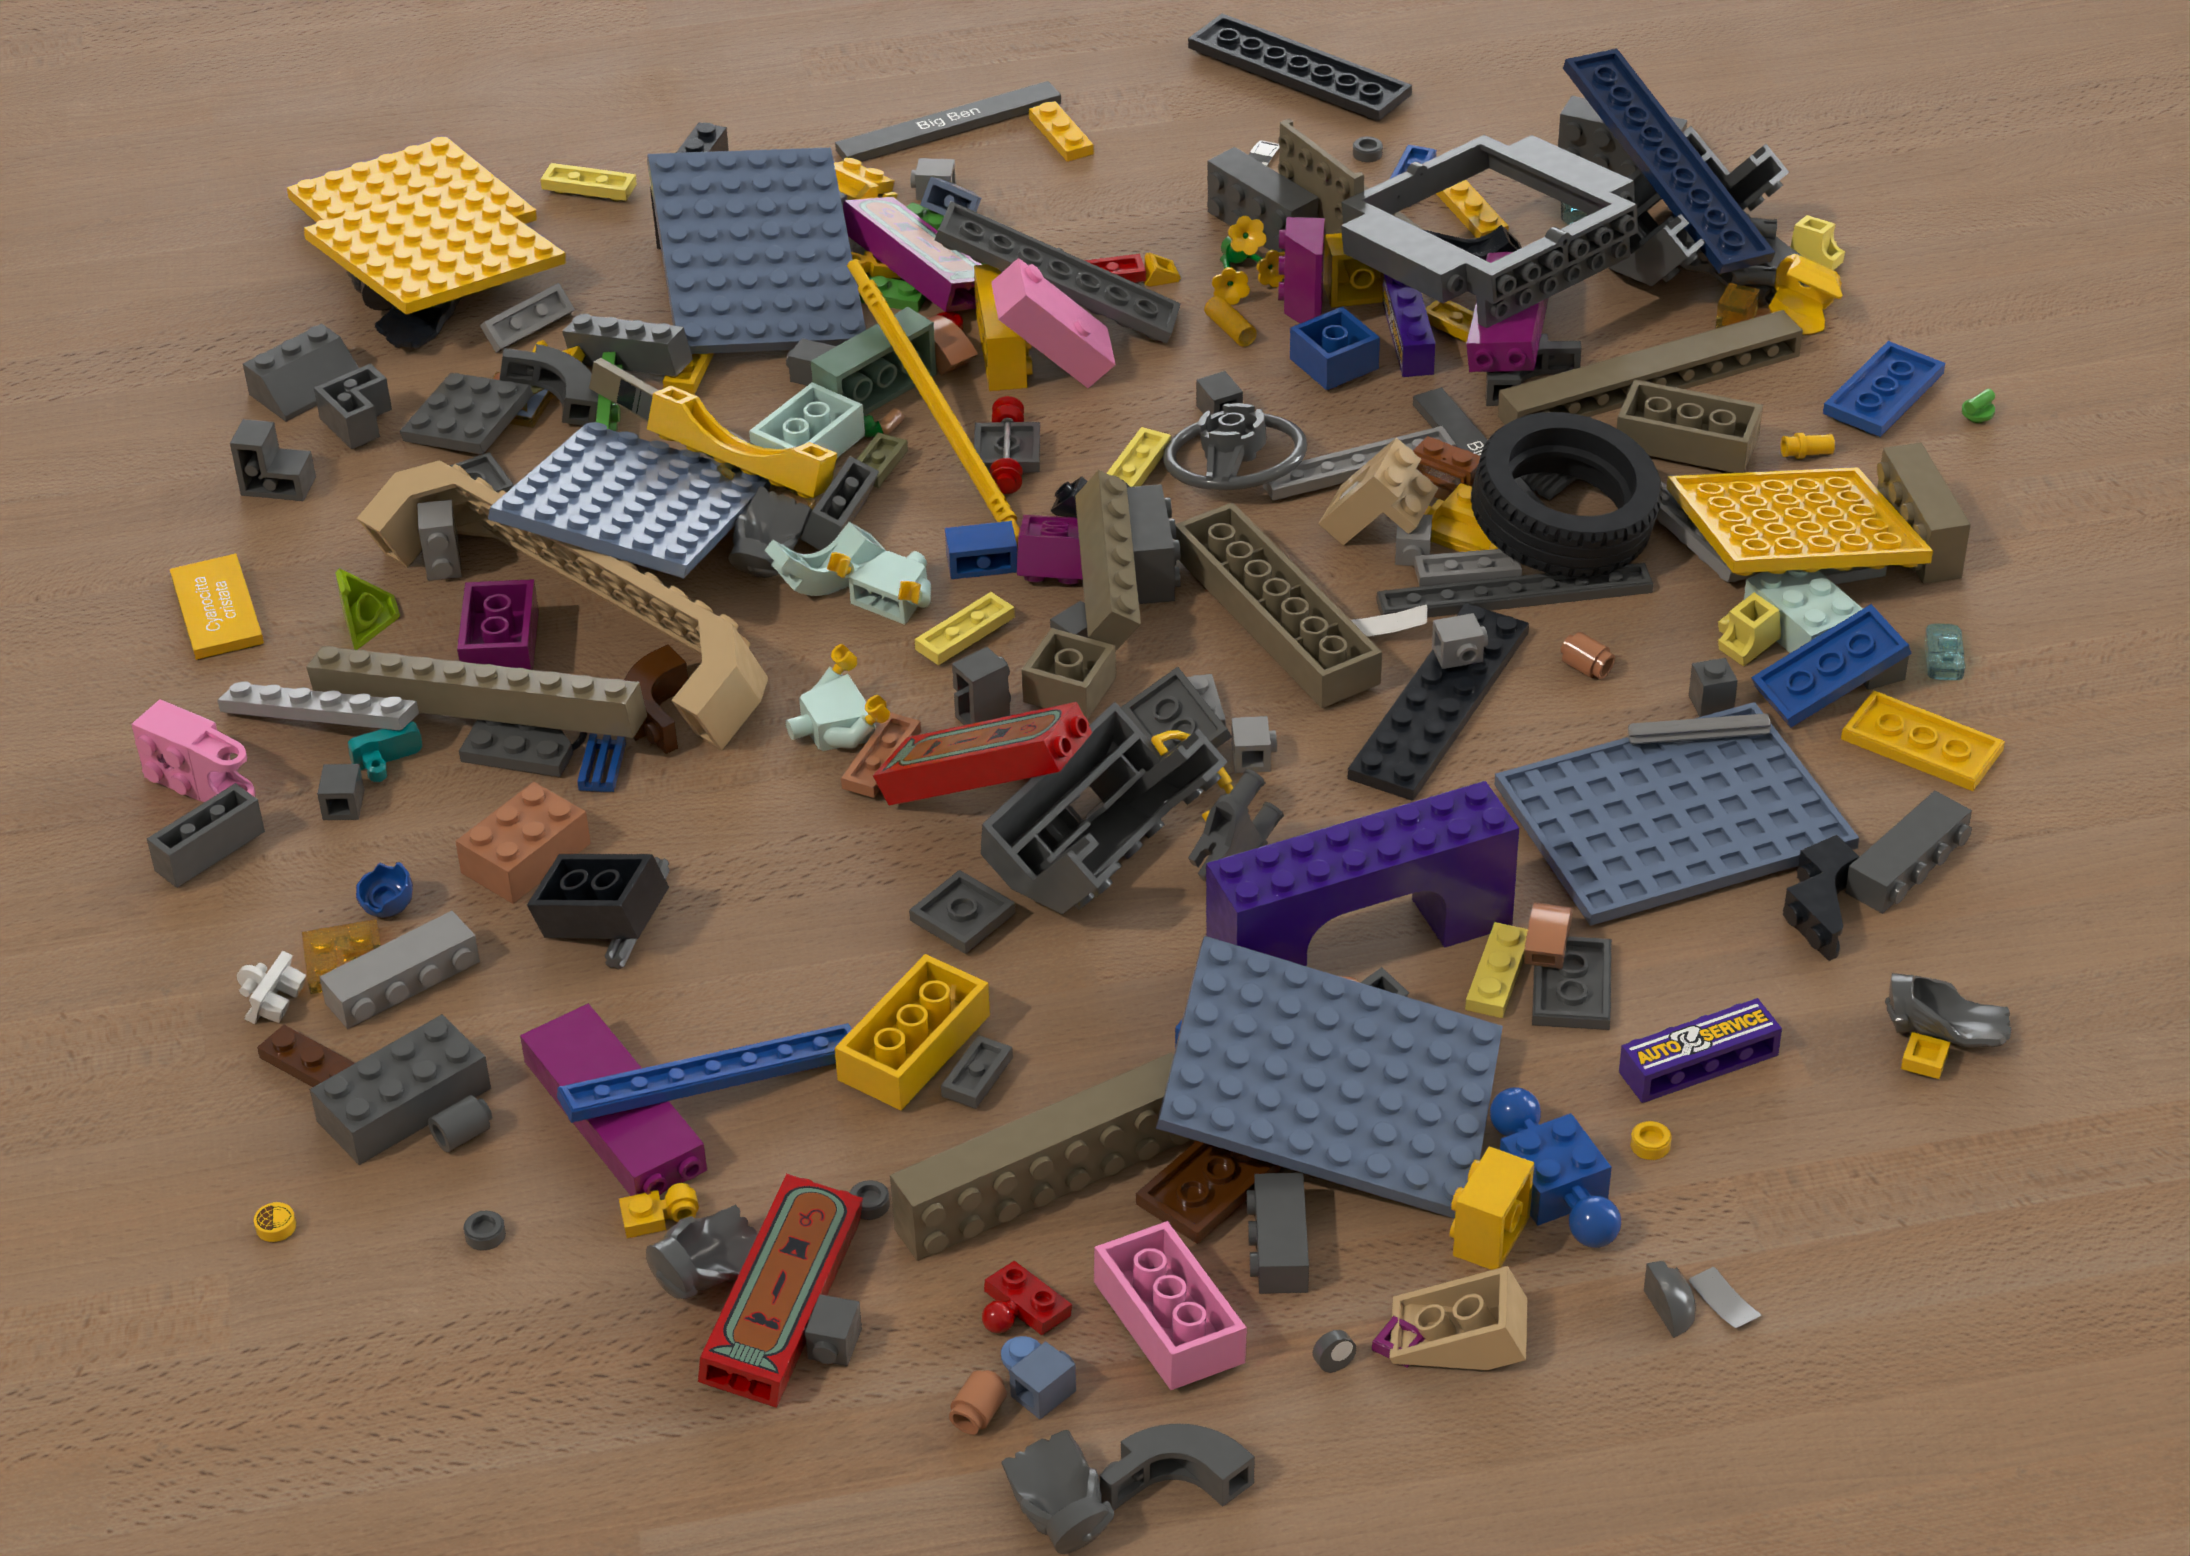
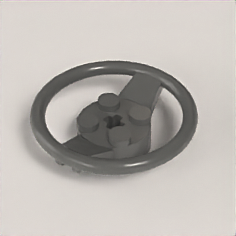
[1163,403,1308,491]

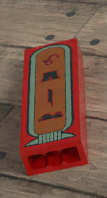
[873,702,1093,806]
[698,1173,863,1408]

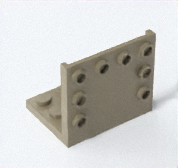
[1278,119,1424,251]

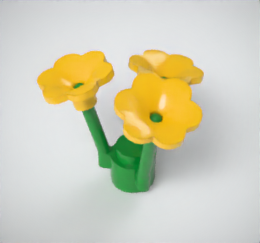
[1212,216,1285,305]

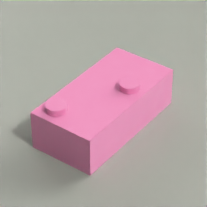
[991,258,1116,388]
[1094,1221,1247,1390]

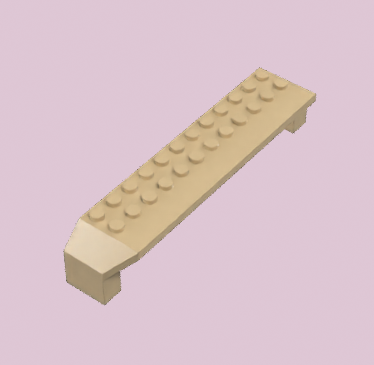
[357,460,768,750]

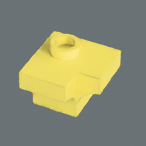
[1790,215,1845,270]
[1718,592,1781,667]

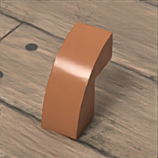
[927,315,978,376]
[1524,902,1573,969]

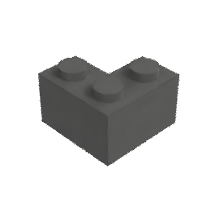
[314,363,392,449]
[230,419,316,501]

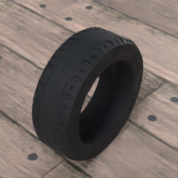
[1471,412,1663,577]

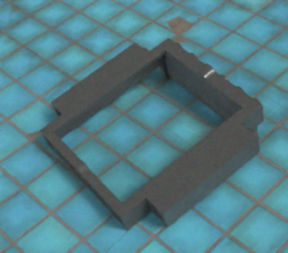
[1341,135,1638,328]

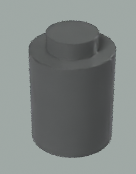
[428,1095,492,1153]

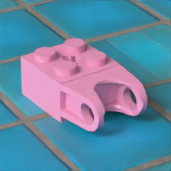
[131,699,256,802]

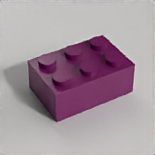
[457,579,539,670]

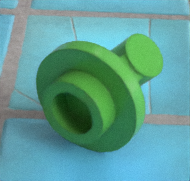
[1961,389,1995,423]

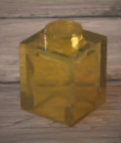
[1715,283,1760,329]

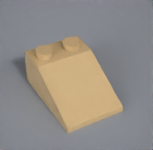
[1389,1266,1527,1370]

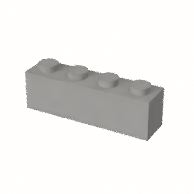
[319,911,480,1029]

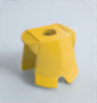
[1768,254,1843,335]

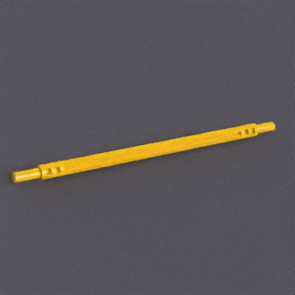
[847,259,1020,549]

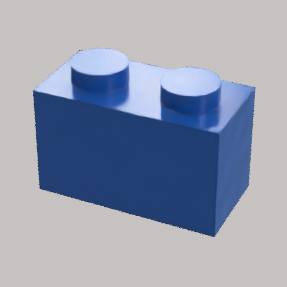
[945,521,1017,580]

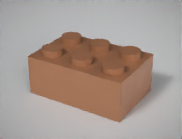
[455,782,591,904]

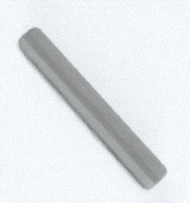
[1628,714,1771,745]

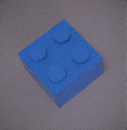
[1290,306,1380,390]

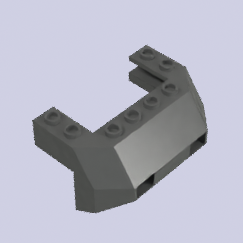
[1587,126,1789,286]
[981,702,1228,914]

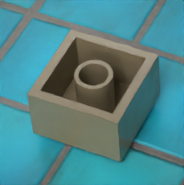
[1022,628,1116,720]

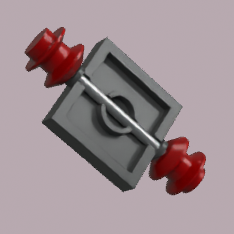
[974,396,1040,494]

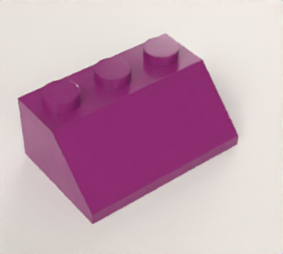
[1278,217,1325,323]

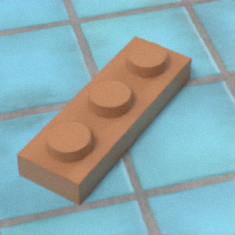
[841,712,921,798]

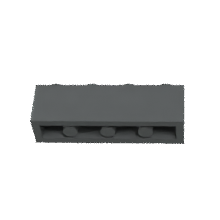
[562,314,693,377]
[1845,790,1972,914]

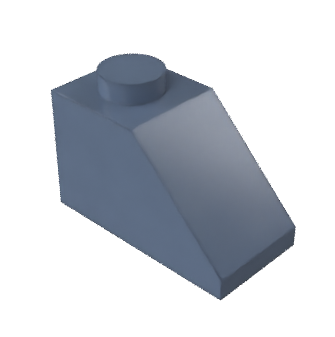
[920,177,982,215]

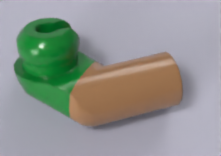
[864,408,904,438]

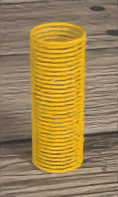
[1204,296,1257,347]

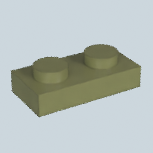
[857,433,908,488]

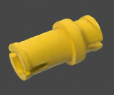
[1780,432,1835,459]

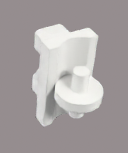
[237,951,307,1024]

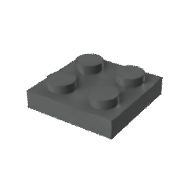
[909,870,1016,954]

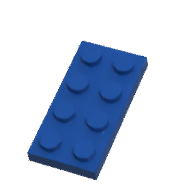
[1823,341,1945,437]
[1751,604,1912,728]

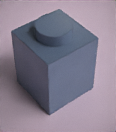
[1009,1341,1076,1419]

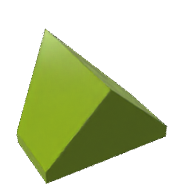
[335,568,400,650]

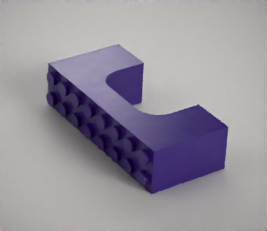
[1206,781,1519,966]

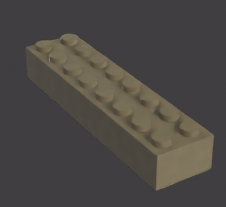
[1175,502,1382,708]
[890,1052,1190,1261]

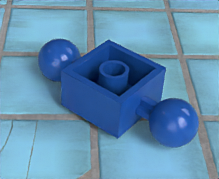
[1490,1087,1621,1248]

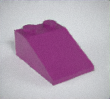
[1017,515,1083,584]

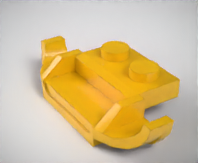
[834,158,898,200]
[1424,483,1498,552]

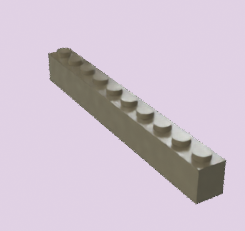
[1498,310,1803,425]
[306,646,647,738]

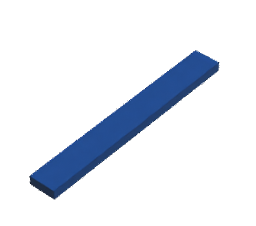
[557,1023,852,1123]

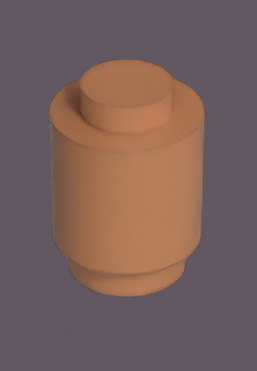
[1561,632,1615,679]
[949,1370,1007,1435]

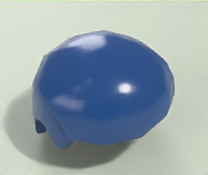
[356,862,413,918]

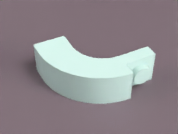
[765,522,886,596]

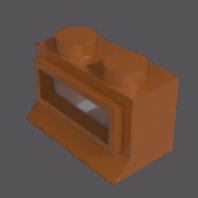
[1413,436,1480,501]

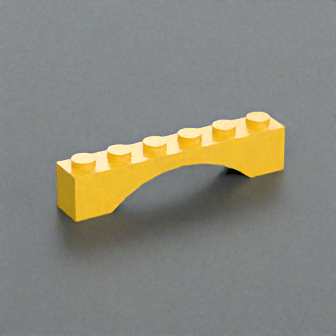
[647,386,837,498]

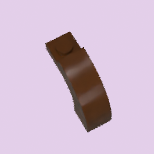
[624,644,688,754]

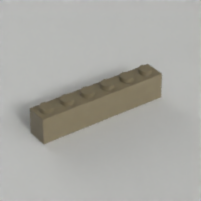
[1075,470,1141,650]

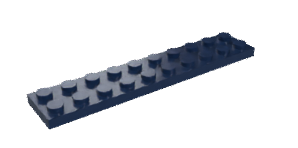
[1563,48,1775,274]

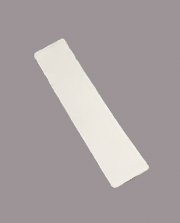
[1351,605,1427,637]

